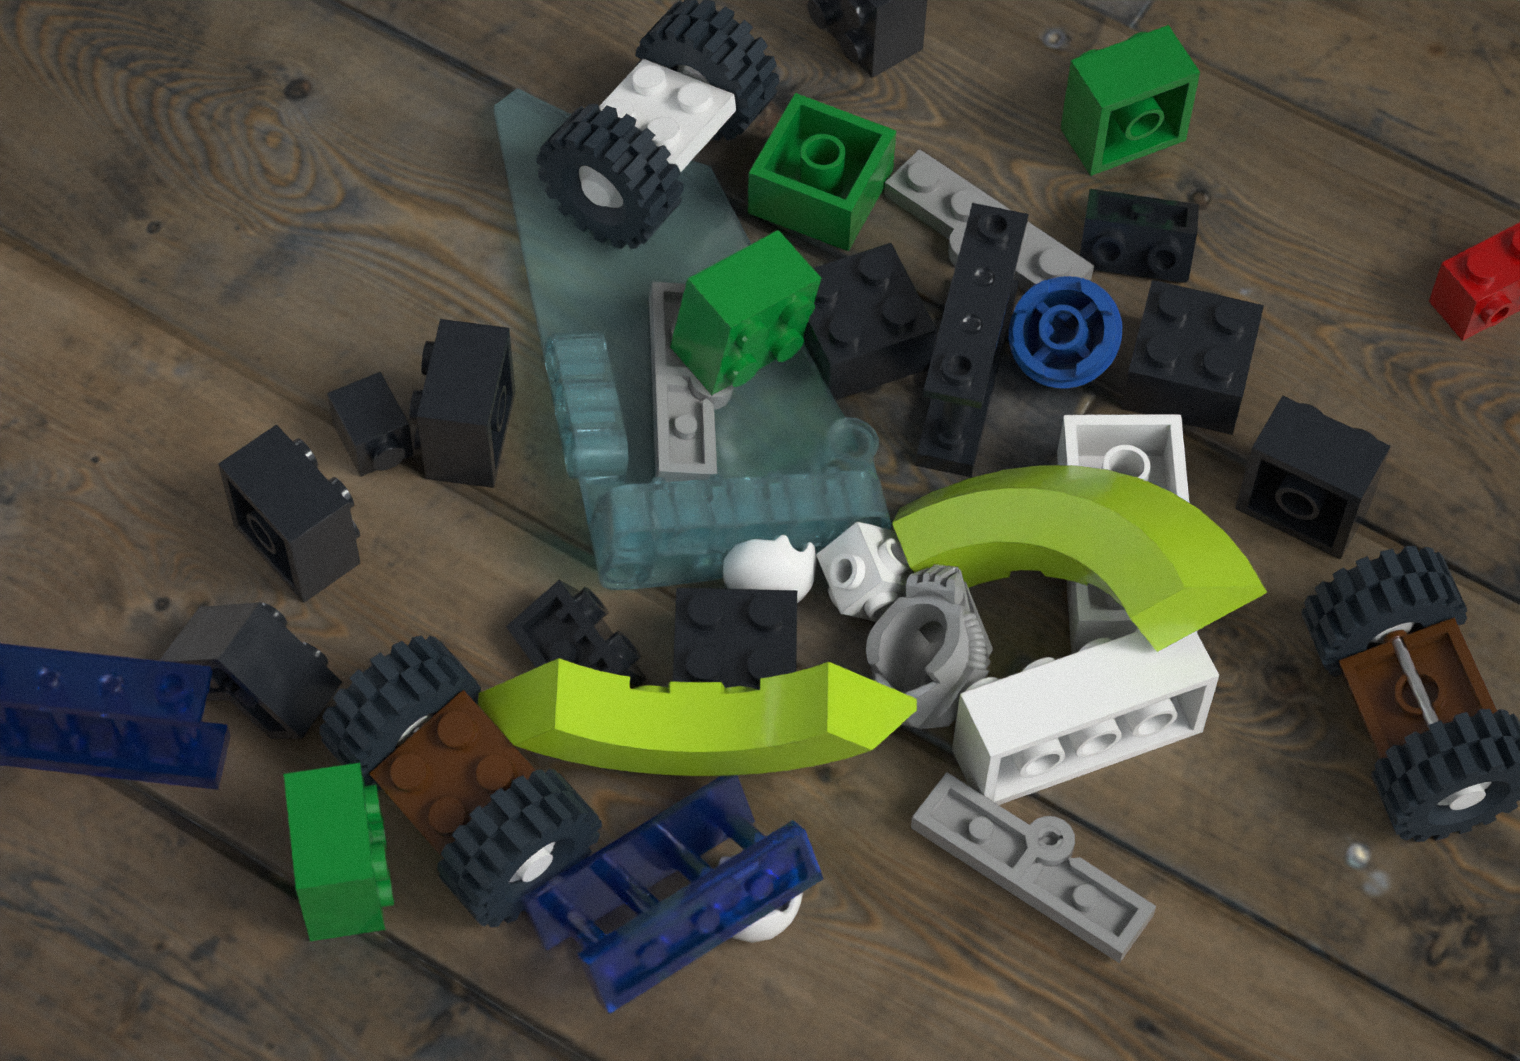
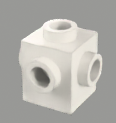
[816,521,913,622]

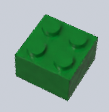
[1060,25,1200,176]
[748,93,896,252]
[670,230,822,395]
[284,763,394,942]

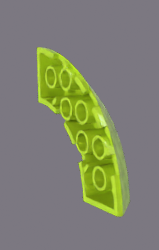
[892,465,1268,652]
[478,658,917,776]

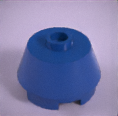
[1009,276,1122,388]

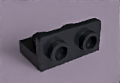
[1079,189,1199,283]
[506,580,647,687]

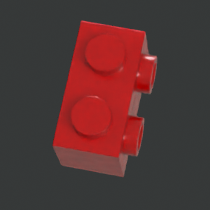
[1429,222,1520,341]

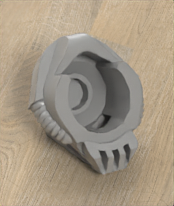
[866,564,993,729]

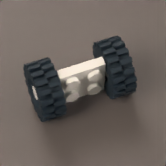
[536,0,779,249]

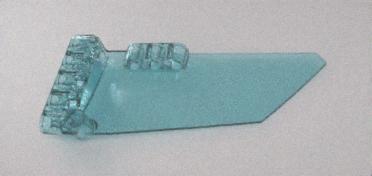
[493,88,892,590]

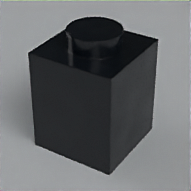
[327,371,414,477]

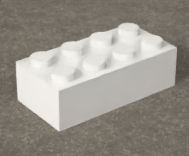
[1057,415,1198,655]
[952,629,1219,805]

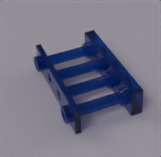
[0,643,231,790]
[521,775,824,1014]

